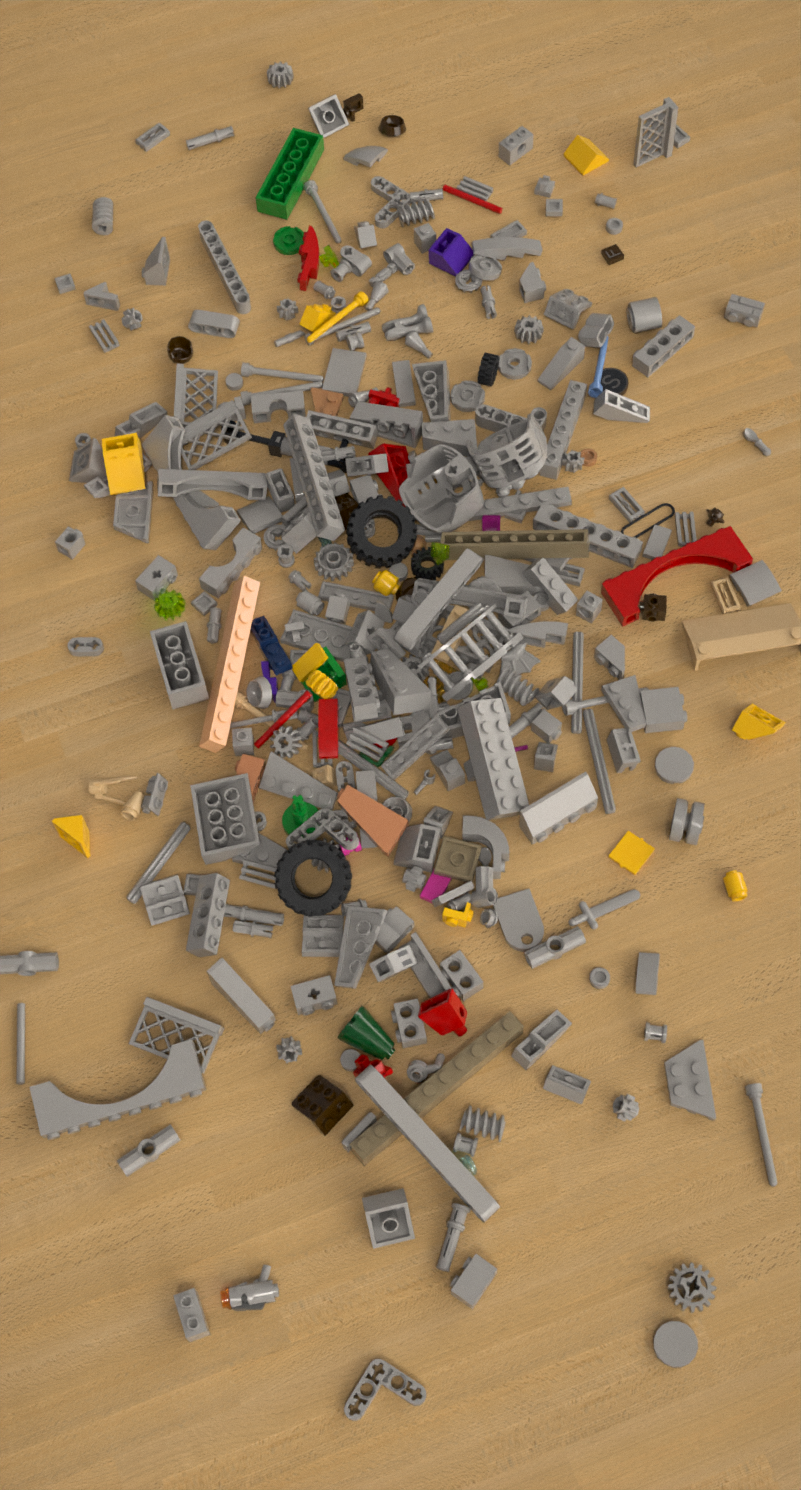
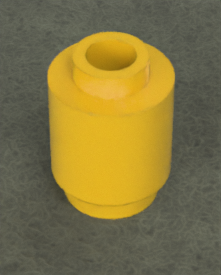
[723,870,748,902]

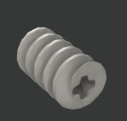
[92,197,113,235]
[398,199,435,227]
[497,667,539,706]
[460,1105,506,1142]

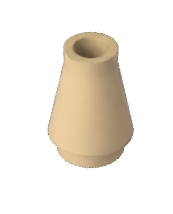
[121,791,145,821]

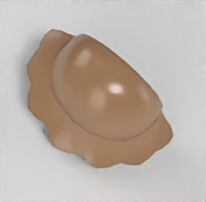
[411,535,427,556]

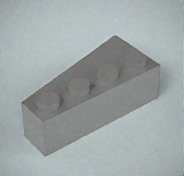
[370,649,432,715]

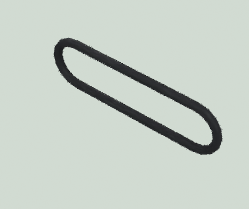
[621,503,675,538]

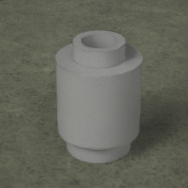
[296,590,324,616]

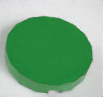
[273,226,304,255]

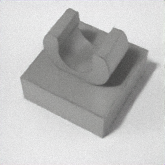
[285,621,305,642]

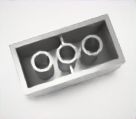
[150,621,209,710]

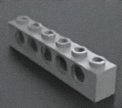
[540,380,587,480]
[533,503,643,568]

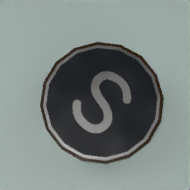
[600,368,628,396]

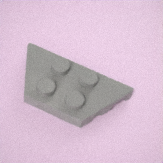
[113,481,154,543]
[664,1040,716,1121]

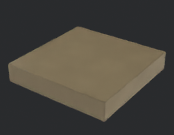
[434,836,482,883]

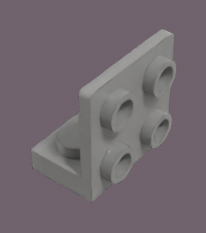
[544,289,593,329]

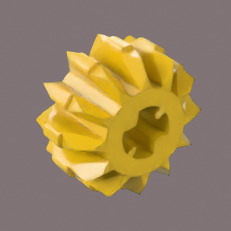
[305,670,338,699]

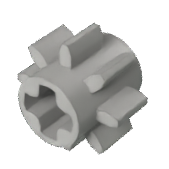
[277,298,298,320]
[121,308,143,331]
[562,450,584,473]
[402,866,426,892]
[276,1036,302,1064]
[613,1094,639,1121]

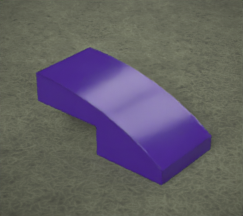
[261,661,278,703]

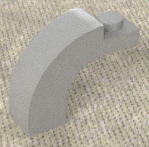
[462,816,509,879]

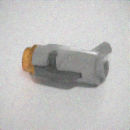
[220,1265,279,1311]

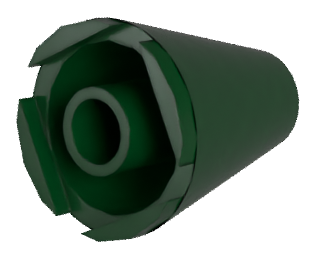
[337,1006,395,1060]

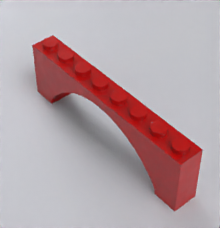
[601,526,753,627]

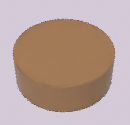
[580,448,597,467]

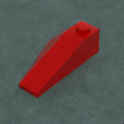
[368,443,411,507]

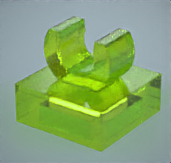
[319,245,339,268]

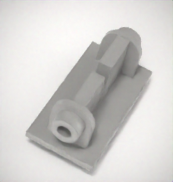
[141,773,168,816]

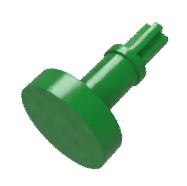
[282,795,320,839]

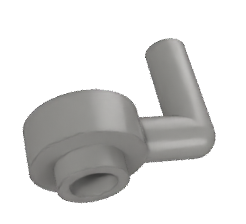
[407,1053,445,1082]

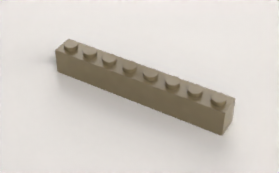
[440,529,590,560]

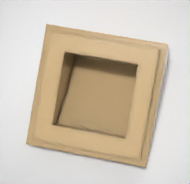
[312,764,337,787]

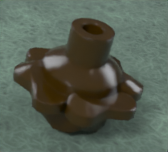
[706,507,725,527]

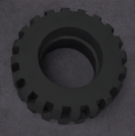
[346,495,417,569]
[274,840,352,917]

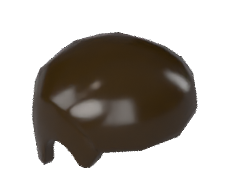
[167,336,193,364]

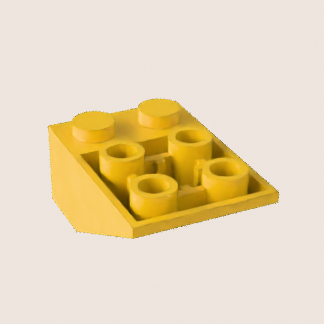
[102,433,146,495]

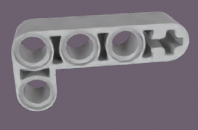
[475,404,547,432]

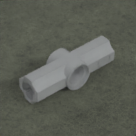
[524,926,586,969]
[0,951,59,976]
[117,1124,181,1177]

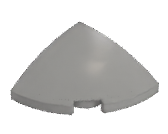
[343,146,388,167]

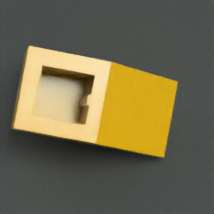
[299,304,336,332]

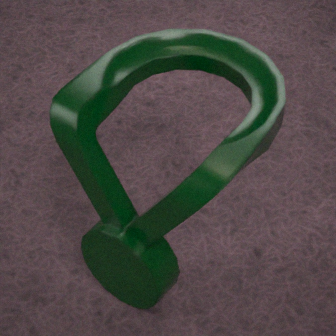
[358,745,394,767]

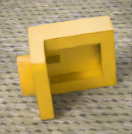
[442,902,474,928]

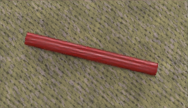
[442,184,503,214]
[254,690,312,749]

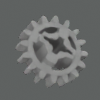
[667,1263,717,1313]

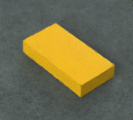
[292,643,329,682]

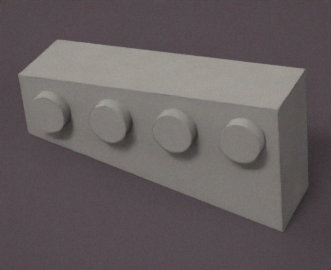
[412,360,451,422]
[350,402,423,448]
[431,681,511,738]

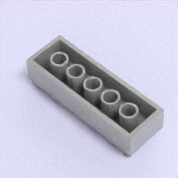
[457,698,529,820]

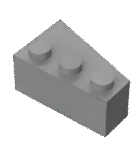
[422,419,477,457]

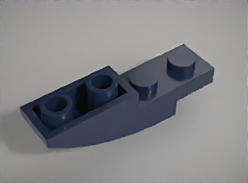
[250,615,293,676]

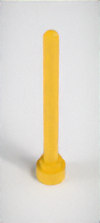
[307,291,369,343]

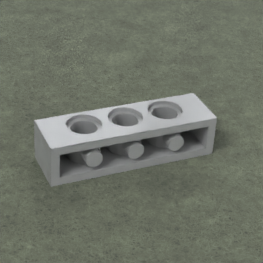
[632,315,695,378]
[306,410,379,449]
[343,656,381,721]
[186,873,230,957]

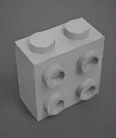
[640,687,687,733]

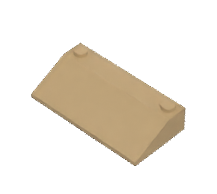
[681,603,801,671]

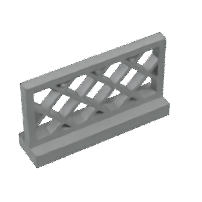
[633,97,678,167]
[174,363,218,427]
[181,400,252,470]
[129,997,225,1074]

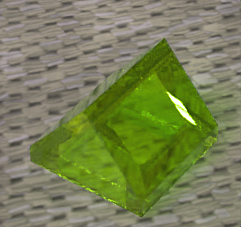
[431,542,450,565]

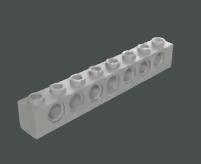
[283,413,345,541]

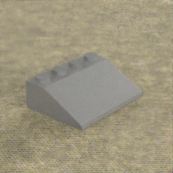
[190,773,260,865]

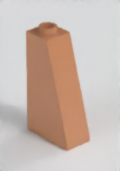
[337,785,409,857]

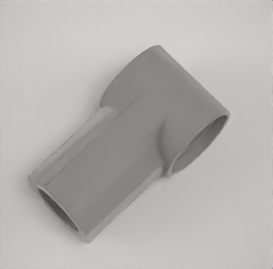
[383,243,415,275]
[276,690,314,712]
[471,866,498,908]

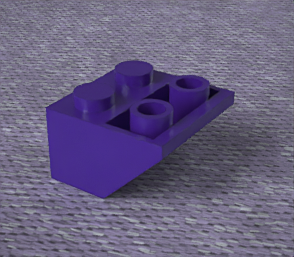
[428,228,475,276]

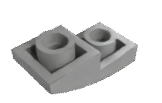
[636,952,660,995]

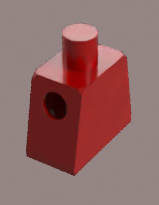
[418,988,467,1037]

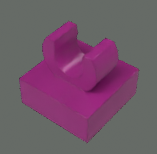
[482,515,500,531]

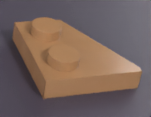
[311,387,344,416]

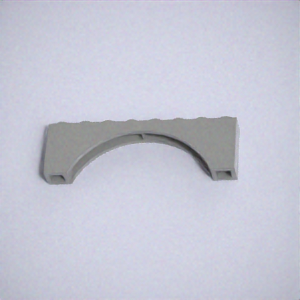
[142,415,241,550]
[29,1039,206,1140]

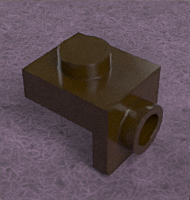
[343,93,364,122]

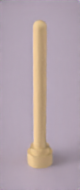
[234,692,308,750]

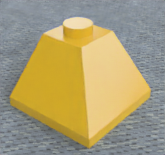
[732,703,786,740]

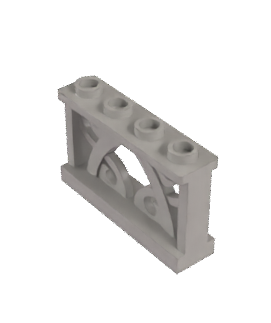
[427,604,509,673]

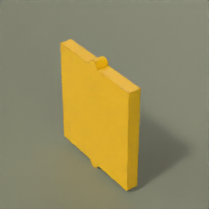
[608,831,655,875]

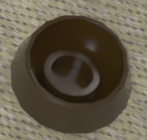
[378,115,406,136]

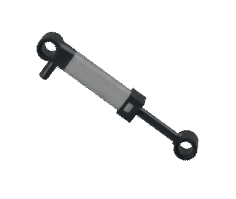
[221,420,353,473]

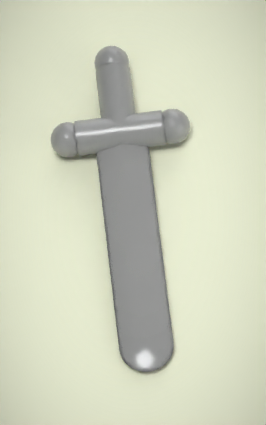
[568,889,640,930]

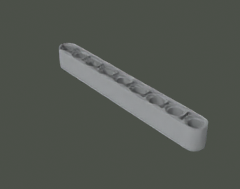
[355,1065,500,1223]

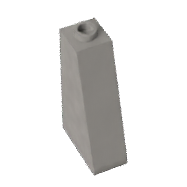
[485,555,547,596]
[207,958,276,1034]

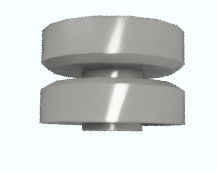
[669,798,705,845]

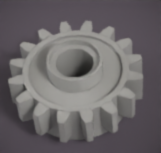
[314,542,354,581]

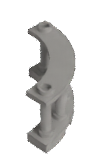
[418,603,524,702]

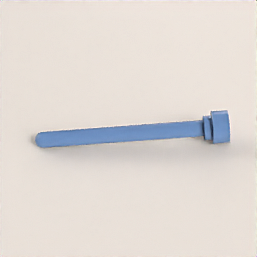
[588,336,609,398]

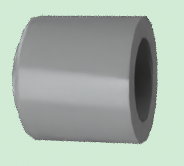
[626,297,662,333]

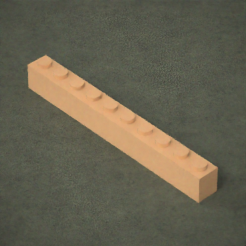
[199,576,260,753]

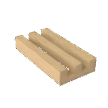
[710,577,741,614]

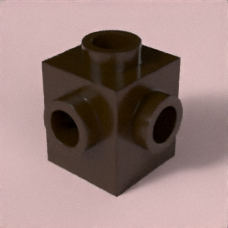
[639,593,667,622]

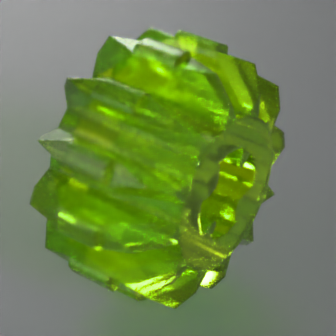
[154,589,186,621]

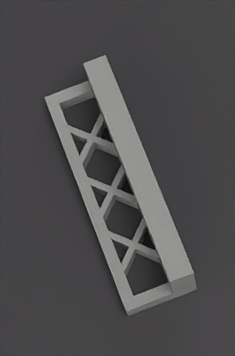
[399,932,451,998]

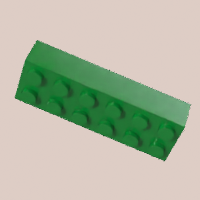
[255,127,324,220]

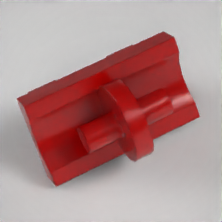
[368,387,400,408]
[353,1054,393,1078]

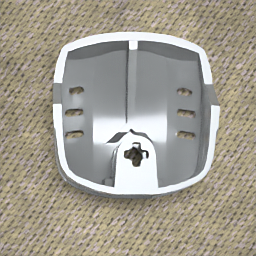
[466,413,547,488]
[399,444,484,534]

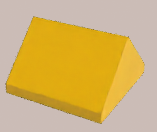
[563,135,609,176]
[52,815,91,858]

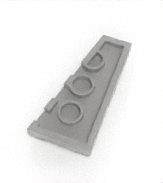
[334,906,388,989]

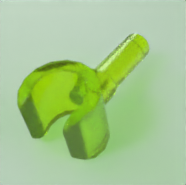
[471,677,489,691]

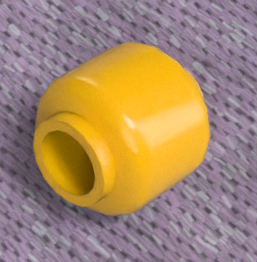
[372,570,400,596]

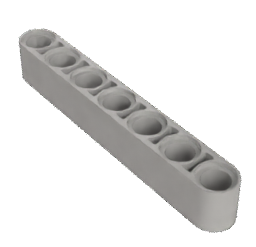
[198,220,251,314]
[394,548,484,650]

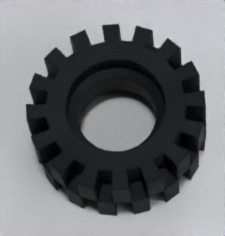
[477,352,500,386]
[411,547,444,580]

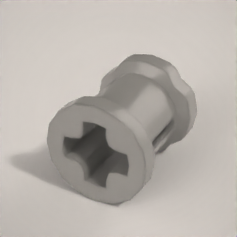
[330,260,352,282]
[277,545,295,568]
[644,1022,667,1043]
[453,1133,478,1157]

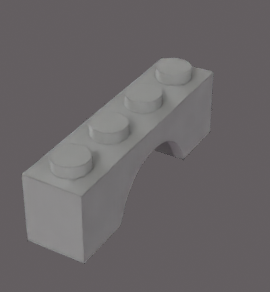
[199,527,262,599]

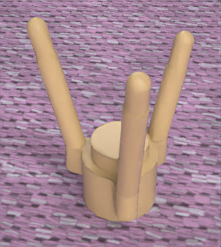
[89,776,138,805]

